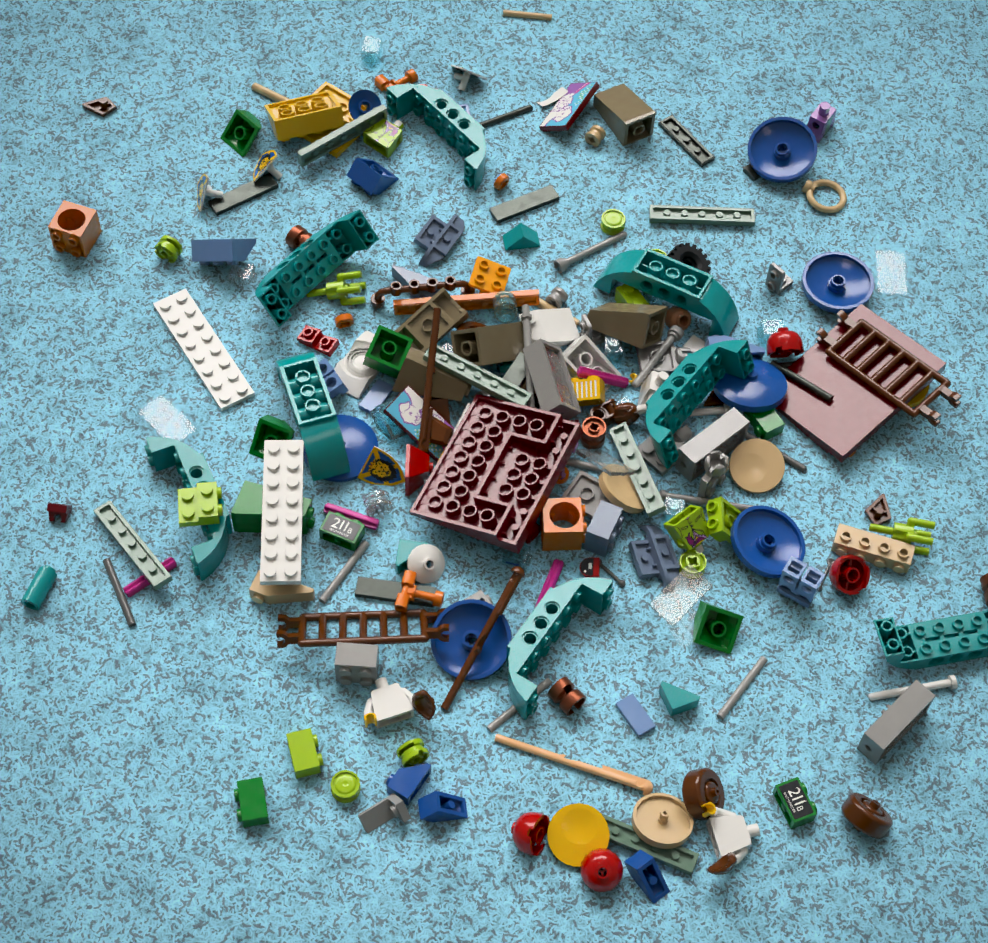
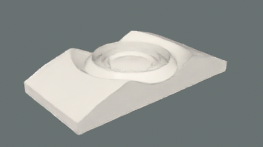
[334,331,379,399]

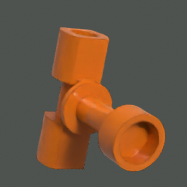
[374,69,418,92]
[394,570,444,612]

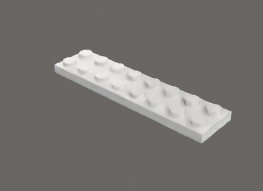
[153,289,255,411]
[260,440,304,585]

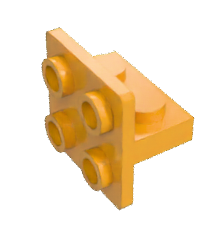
[468,256,511,293]

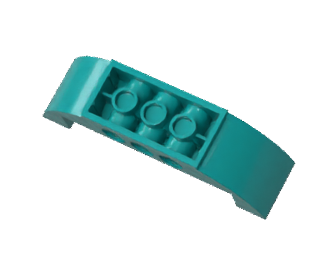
[386,84,486,191]
[255,210,379,327]
[593,248,739,336]
[646,340,755,469]
[275,351,351,482]
[144,437,233,581]
[506,577,614,720]
[873,610,988,670]

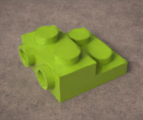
[177,481,223,527]
[706,496,741,544]

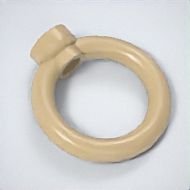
[801,179,847,213]

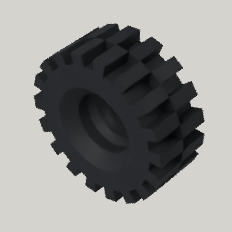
[667,243,711,274]

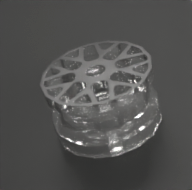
[363,490,393,518]

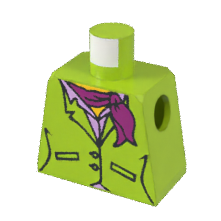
[363,119,404,158]
[663,505,709,553]

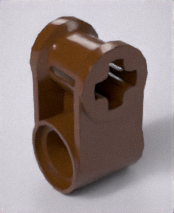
[589,399,617,426]

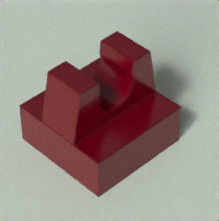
[47,503,72,523]

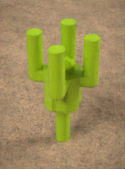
[306,271,367,306]
[869,517,935,556]

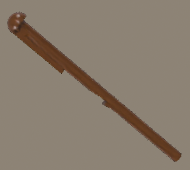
[418,308,441,453]
[441,566,525,711]

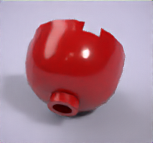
[766,327,804,358]
[829,555,870,595]
[511,812,550,856]
[580,848,623,893]

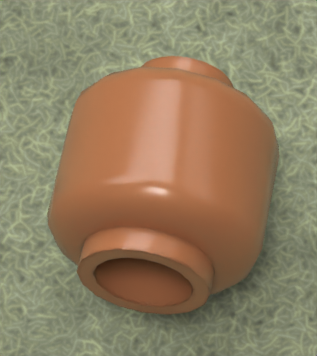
[665,306,691,331]

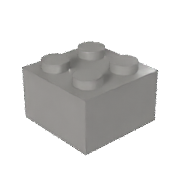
[334,642,379,686]

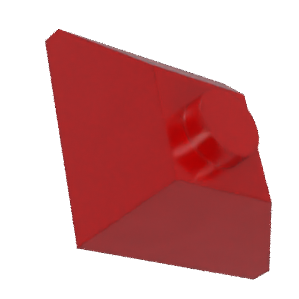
[405,444,433,496]

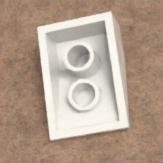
[518,308,580,347]
[563,334,622,392]

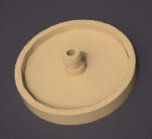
[729,439,785,494]
[598,466,645,514]
[631,793,694,849]

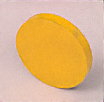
[547,803,610,867]

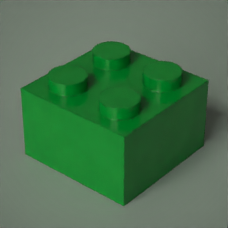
[363,325,414,379]

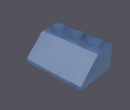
[191,239,256,265]

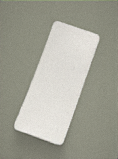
[537,87,568,106]

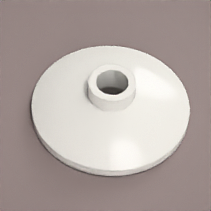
[407,544,445,584]

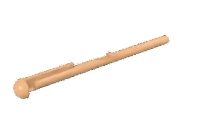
[494,734,653,796]

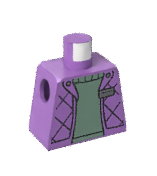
[807,102,836,143]

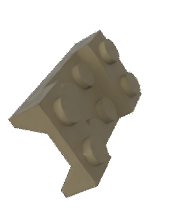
[395,287,470,353]

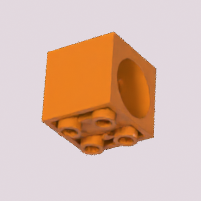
[48,200,102,258]
[540,497,587,551]

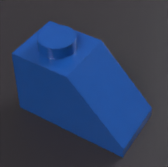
[386,763,431,806]
[418,791,468,823]
[624,850,670,904]

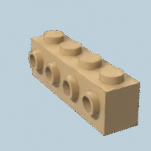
[831,523,916,573]

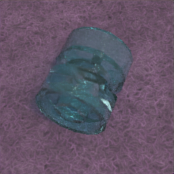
[493,291,518,323]

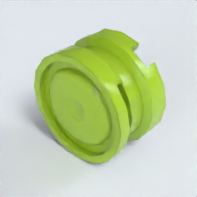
[600,209,626,236]
[154,235,183,263]
[679,549,707,580]
[396,738,430,768]
[331,770,361,803]

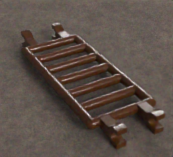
[816,310,962,427]
[276,608,449,648]

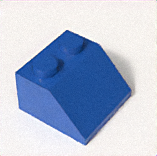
[346,158,399,196]

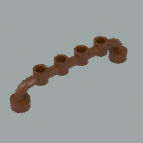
[371,276,475,309]

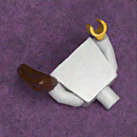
[614,371,669,426]
[363,677,436,729]
[701,802,760,875]

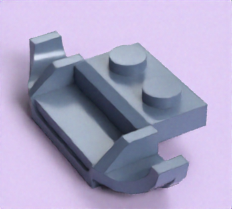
[413,214,464,268]
[628,525,680,594]

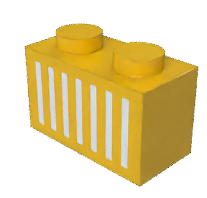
[571,375,605,407]

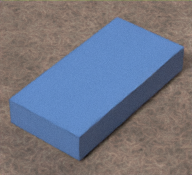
[359,378,393,416]
[615,693,656,738]

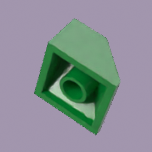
[220,109,261,157]
[249,415,295,459]
[693,601,744,654]

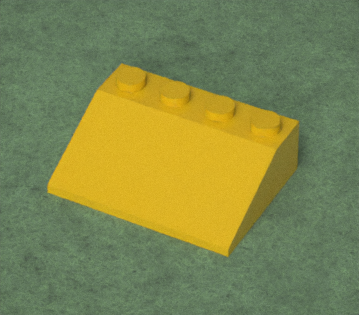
[264,91,345,142]

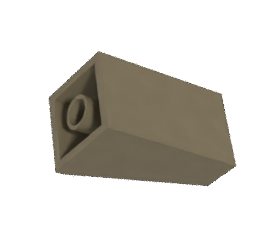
[593,83,656,146]
[587,302,668,349]
[450,322,524,366]
[392,347,472,401]

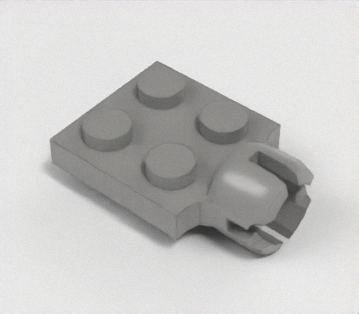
[636,341,692,375]
[638,422,692,476]
[697,451,729,498]
[561,470,614,519]

